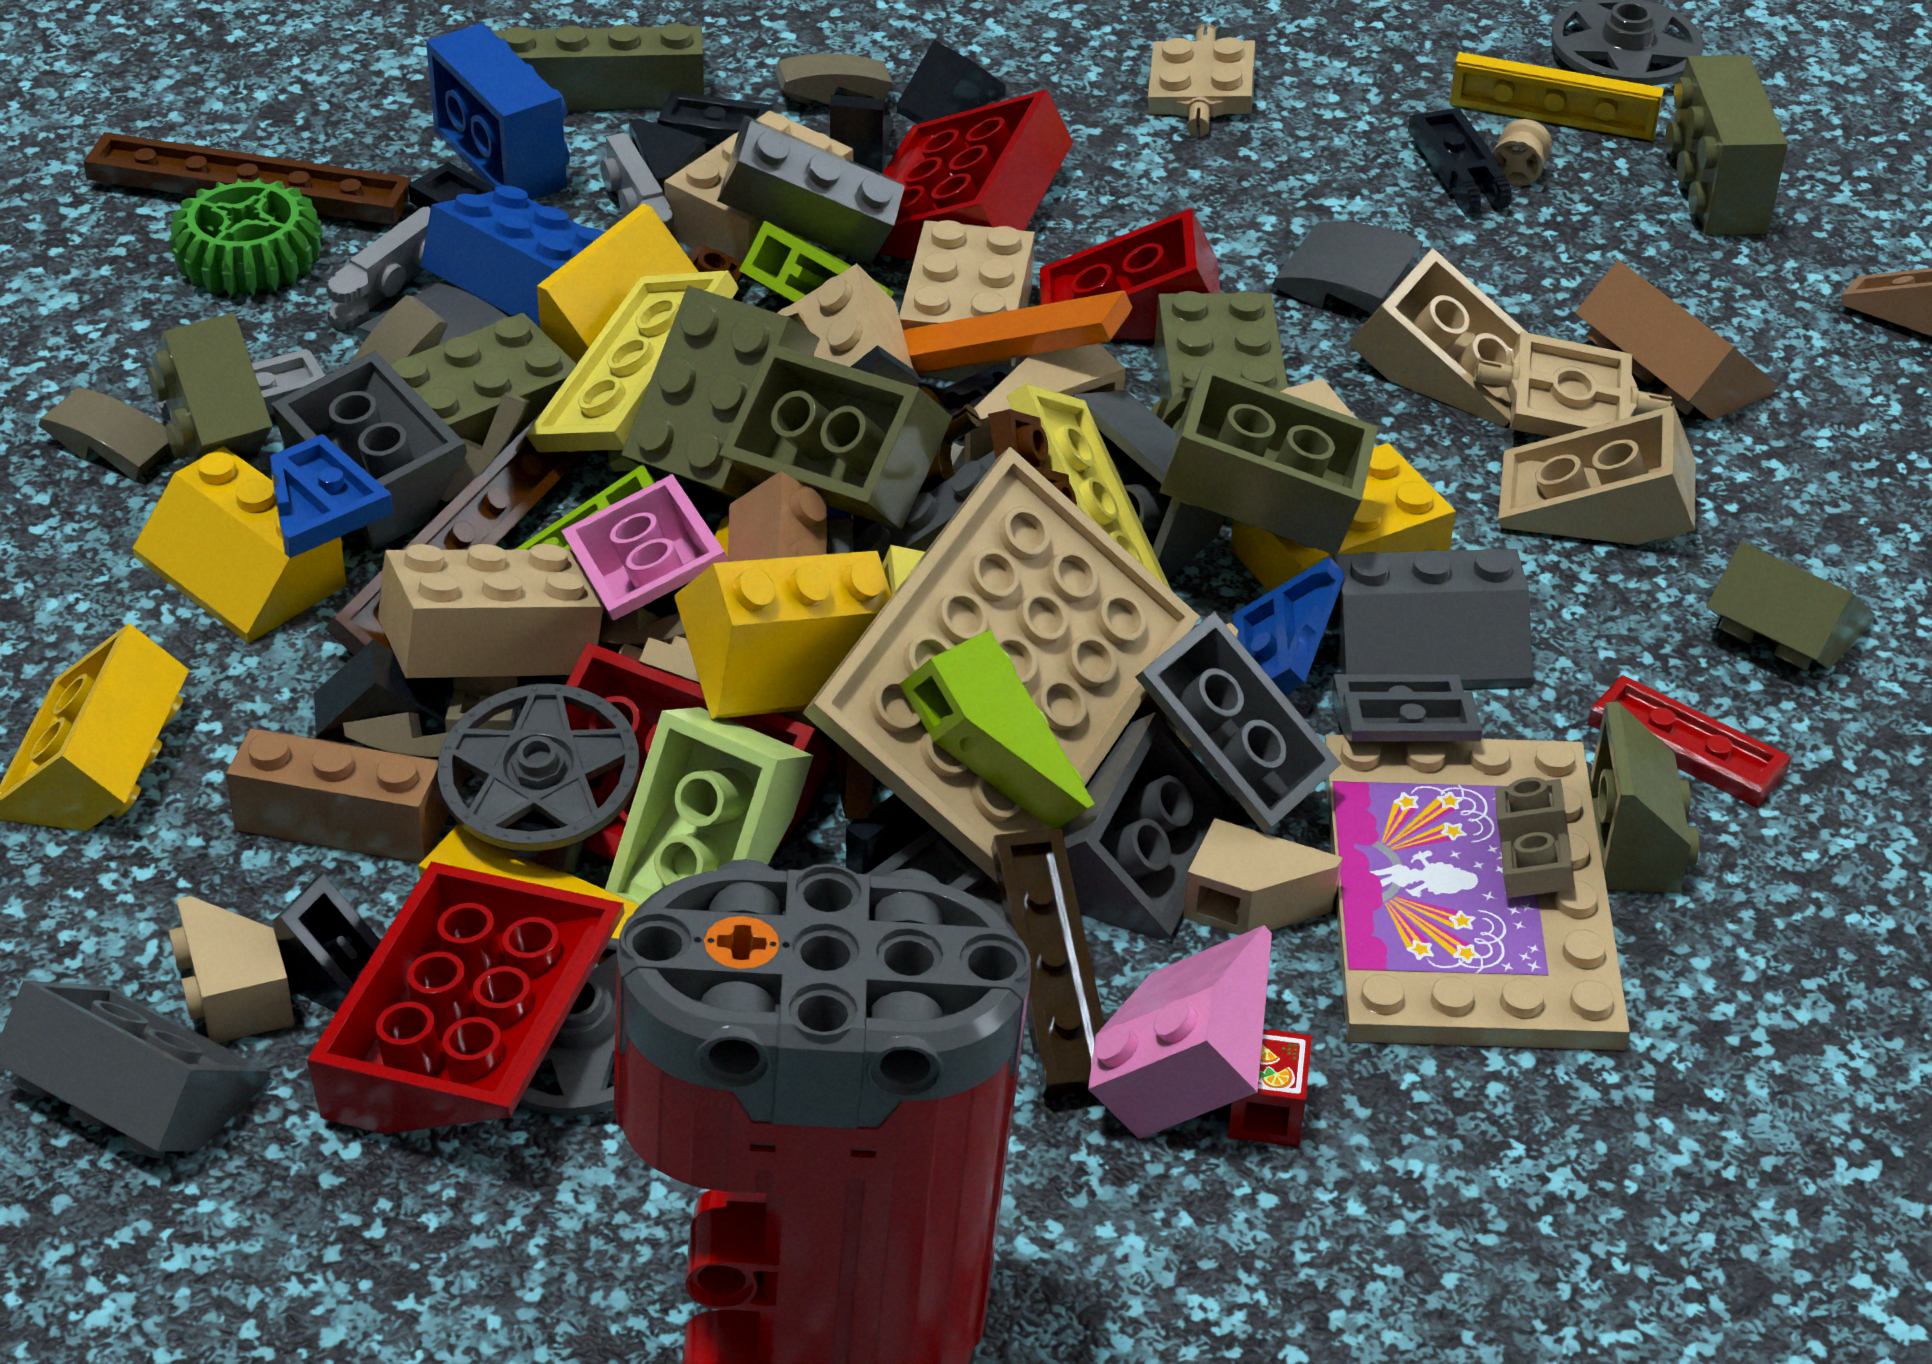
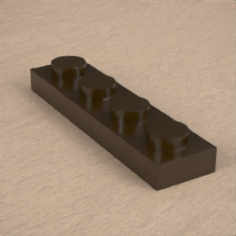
[991,828,1105,1097]

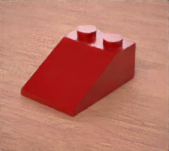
[1040,208,1221,340]

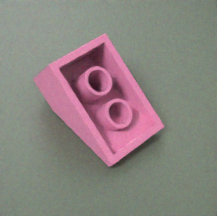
[561,474,729,621]
[1088,925,1272,1139]

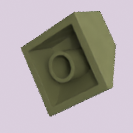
[1706,541,1876,672]
[1589,702,1699,893]

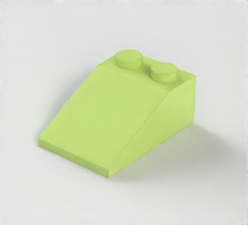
[605,707,814,905]

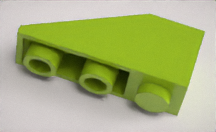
[900,629,1095,829]

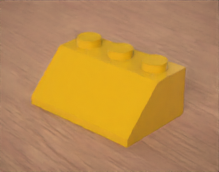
[537,203,699,364]
[133,446,347,644]
[674,551,892,720]
[0,623,189,831]

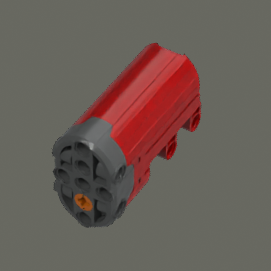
[614,859,1031,1364]

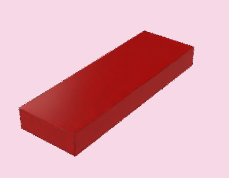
[1587,675,1791,808]

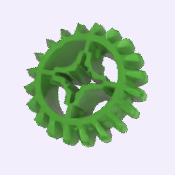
[169,178,322,297]

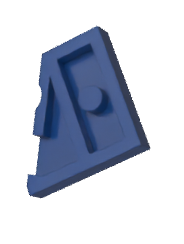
[270,434,393,558]
[1233,556,1345,697]

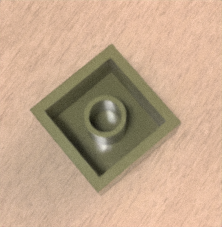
[147,313,273,466]

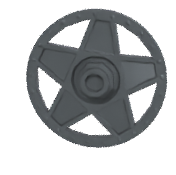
[1551,0,1704,86]
[437,684,640,851]
[518,938,619,1116]

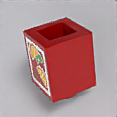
[1227,1029,1312,1147]

